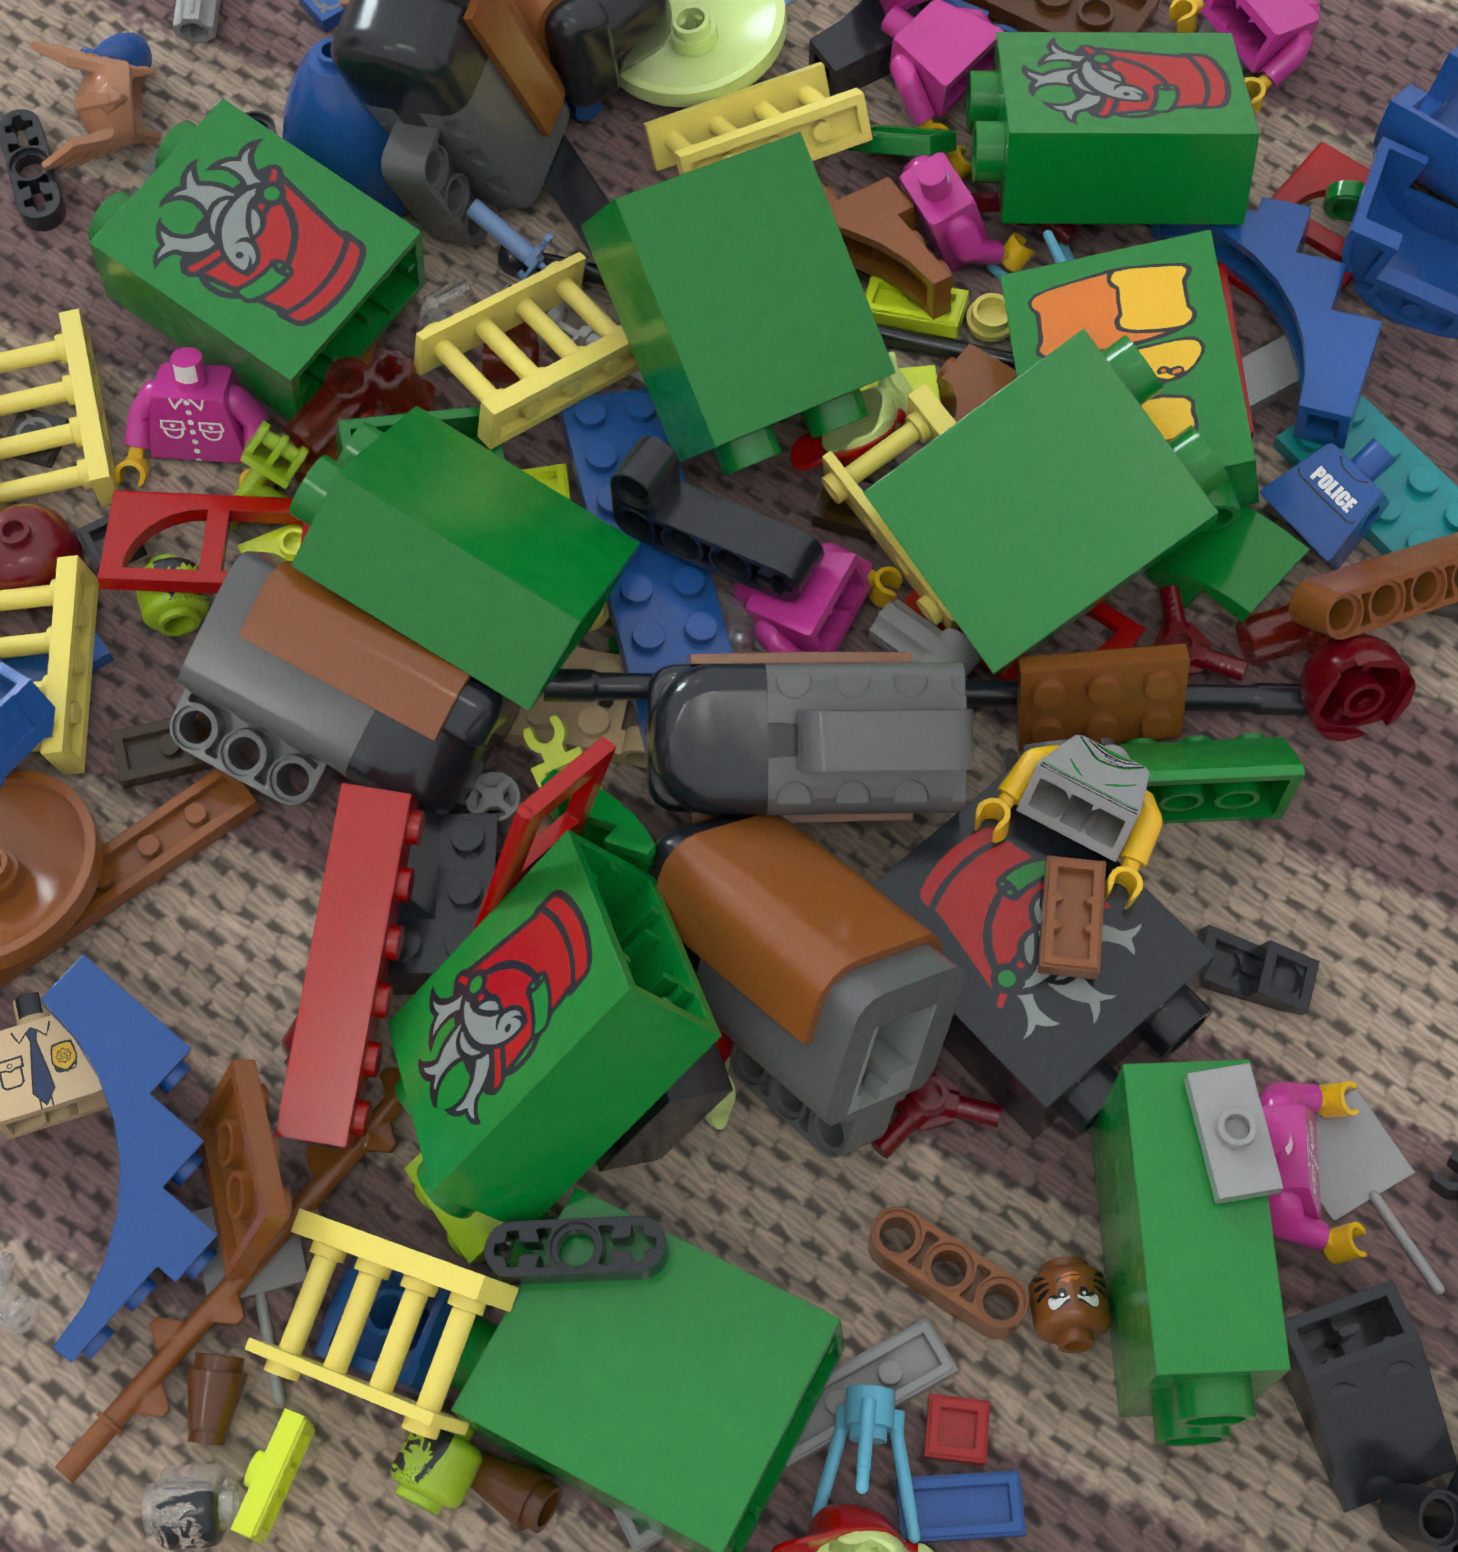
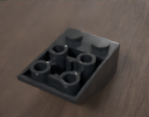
[1283,1280,1458,1513]

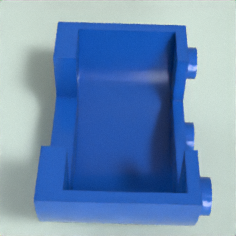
[1372,46,1458,206]
[1342,137,1458,339]

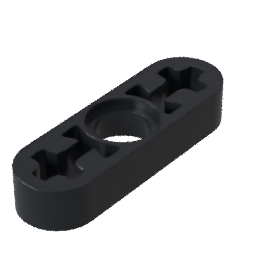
[0,109,66,232]
[484,1216,669,1285]

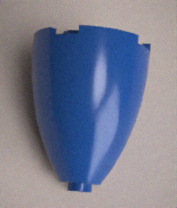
[282,37,408,217]

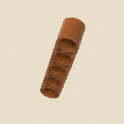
[1289,532,1458,640]

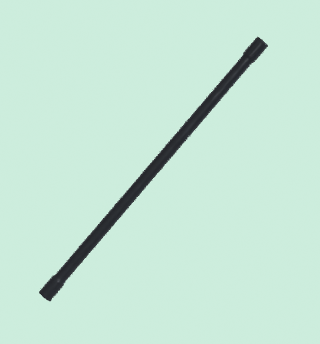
[544,669,1305,716]

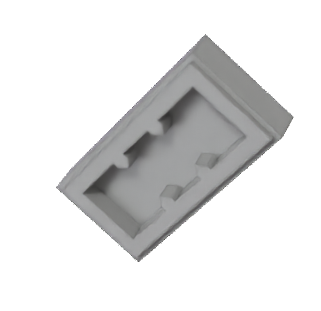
[1184,1063,1284,1205]

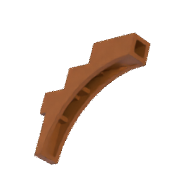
[820,176,954,320]

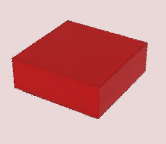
[923,1393,991,1466]

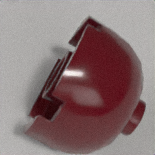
[0,504,85,610]
[1299,633,1416,741]

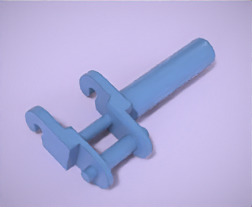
[465,199,588,282]

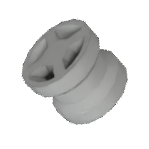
[466,772,522,837]

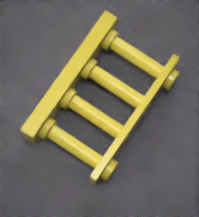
[643,62,873,175]
[414,252,639,450]
[0,308,120,510]
[821,383,958,629]
[0,555,99,775]
[245,1208,519,1440]

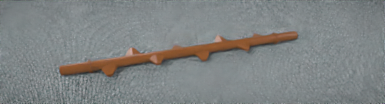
[55,1067,404,1483]

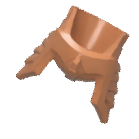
[30,40,161,171]

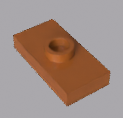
[1037,855,1106,979]

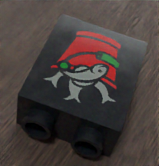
[872,764,1215,1140]

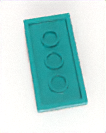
[1272,395,1458,555]

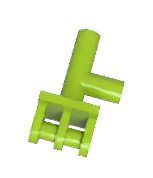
[230,420,309,529]

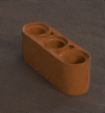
[868,1207,1029,1339]

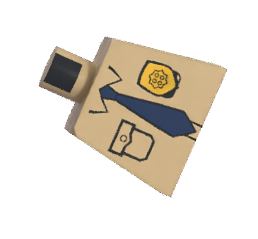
[0,992,109,1139]

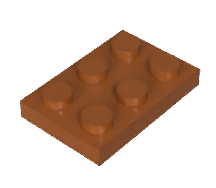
[1016,643,1190,751]
[196,1060,292,1280]

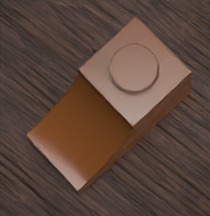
[937,344,1017,422]

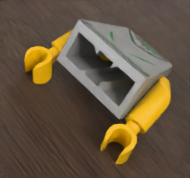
[974,735,1163,909]

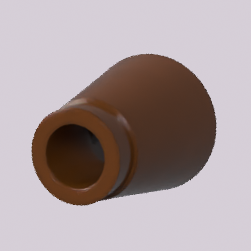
[187,1352,248,1445]
[471,1451,562,1533]

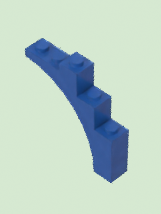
[1151,197,1382,449]
[41,954,217,1363]

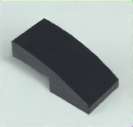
[1197,924,1320,1015]

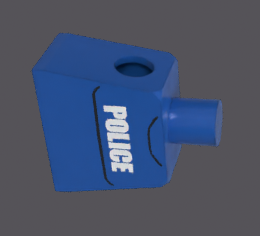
[1259,438,1396,570]

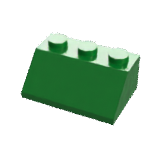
[1118,733,1305,824]

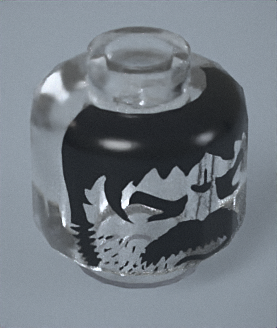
[142,1463,240,1550]

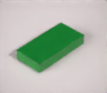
[848,124,956,157]

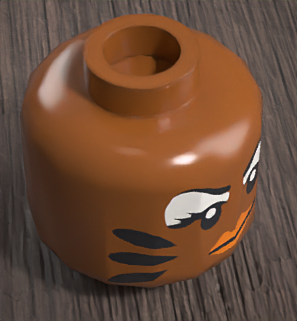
[1028,1256,1112,1353]

